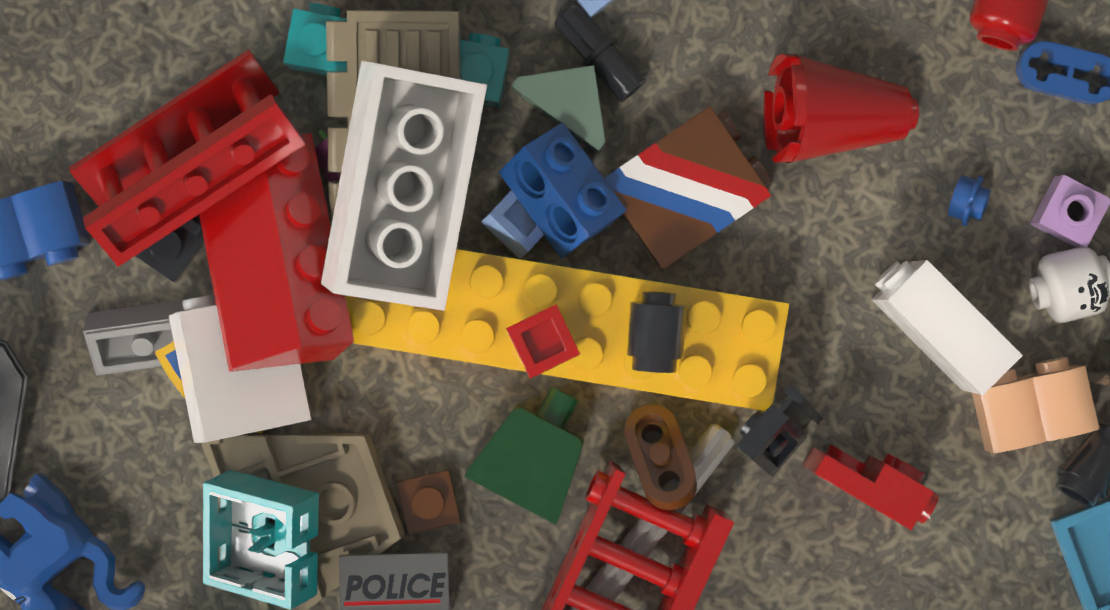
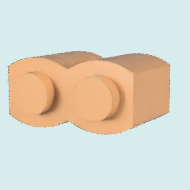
[972,357,1099,453]

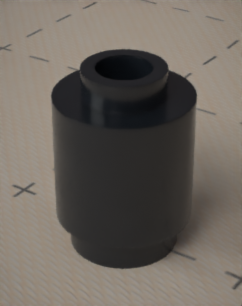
[627,291,686,373]

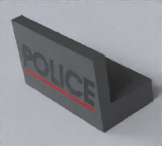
[339,552,453,610]

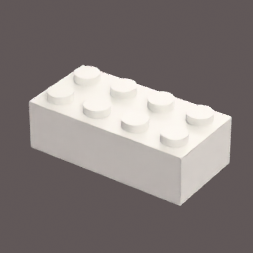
[321,61,487,311]

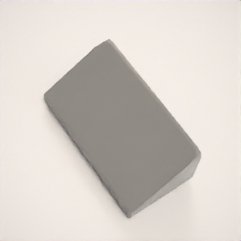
[83,298,192,376]

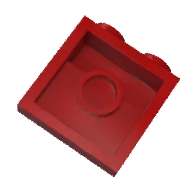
[802,444,939,531]

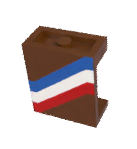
[604,106,772,270]

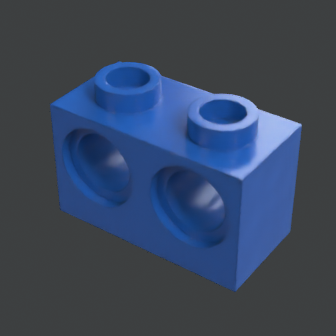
[499,122,627,259]

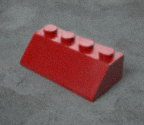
[199,133,354,372]

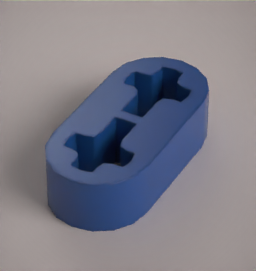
[1016,41,1110,105]

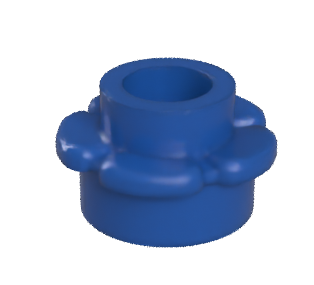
[948,175,991,226]

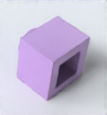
[1030,174,1110,248]

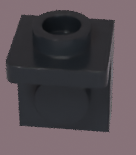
[136,215,204,283]

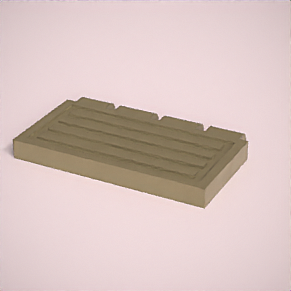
[326,10,461,233]

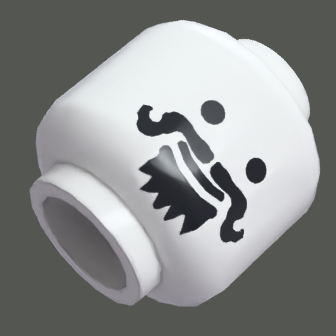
[1029,246,1110,323]

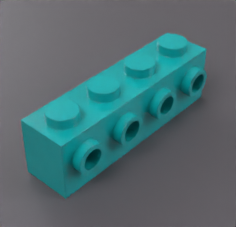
[283,3,511,108]

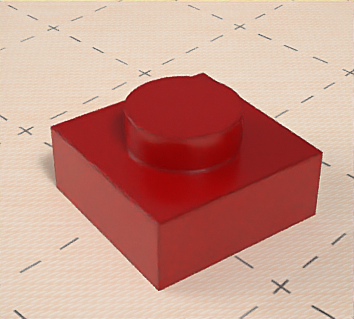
[506,304,581,379]

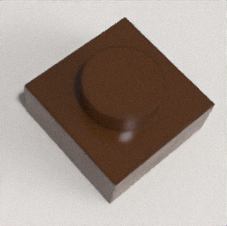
[396,469,462,535]

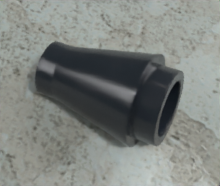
[1055,423,1110,507]

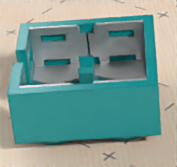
[203,470,319,610]

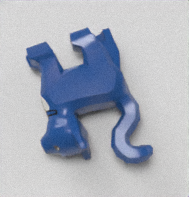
[0,473,145,610]

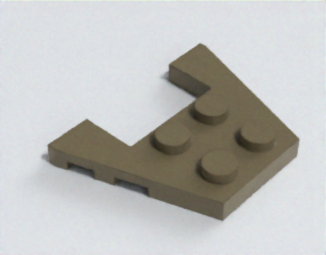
[201,433,406,610]

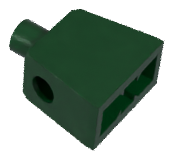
[464,386,584,525]

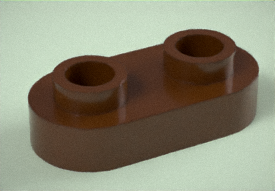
[624,405,697,510]

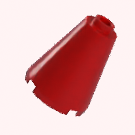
[763,53,919,163]

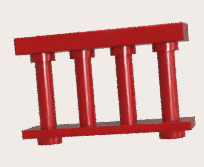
[69,49,305,267]
[541,461,734,610]

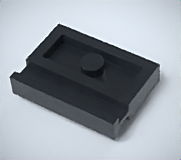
[736,385,823,477]

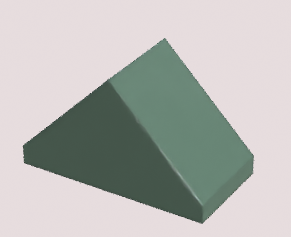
[511,65,606,154]

